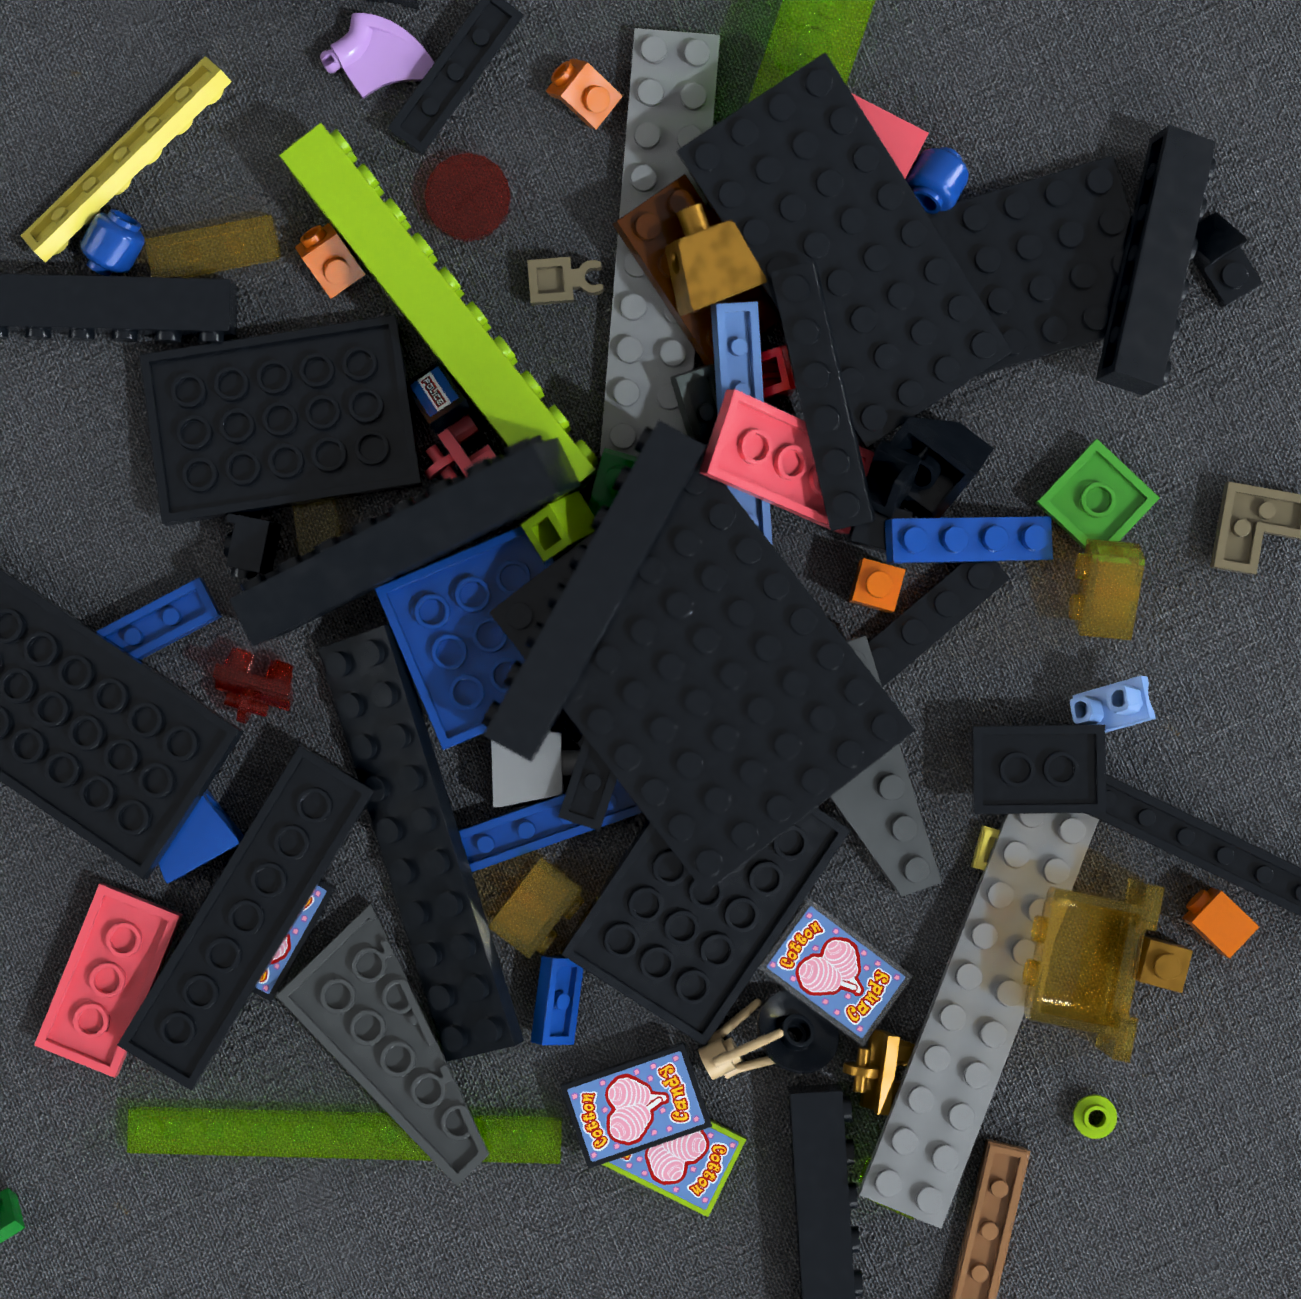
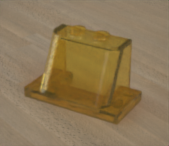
[1022,877,1164,1063]

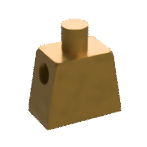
[665,203,767,316]

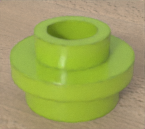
[1073,1094,1117,1139]

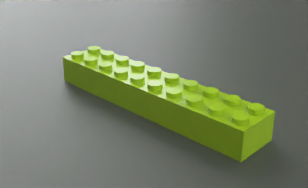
[279,123,599,503]

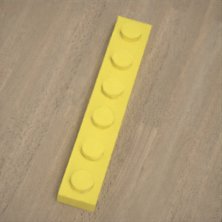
[20,56,232,263]

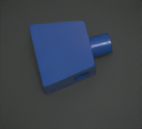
[159,789,244,884]

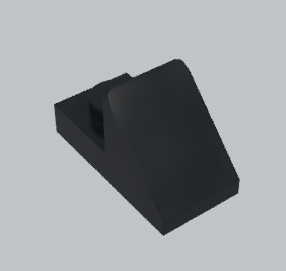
[1192,212,1263,308]

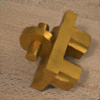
[843,1028,915,1115]

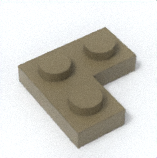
[1210,482,1301,575]

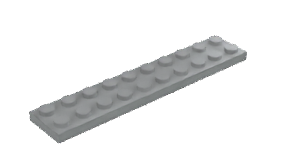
[600,28,720,458]
[858,813,1099,1229]

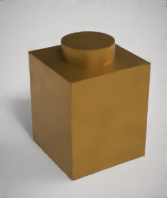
[1129,934,1193,993]

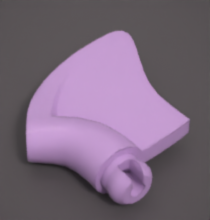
[319,13,434,99]

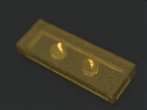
[145,215,282,278]

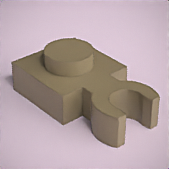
[527,257,604,306]

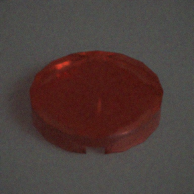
[424,153,511,242]

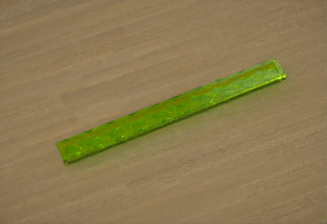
[127,1107,562,1164]

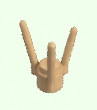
[698,999,783,1080]

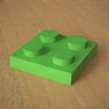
[1035,439,1160,562]

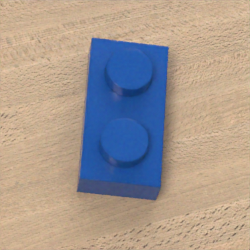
[530,955,584,1045]

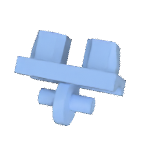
[1070,675,1156,733]

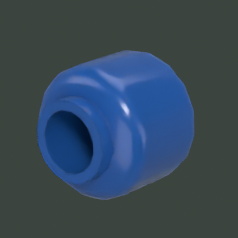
[906,147,969,214]
[80,209,145,276]

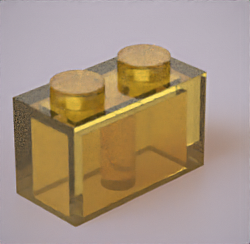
[1068,539,1145,640]
[489,855,584,959]

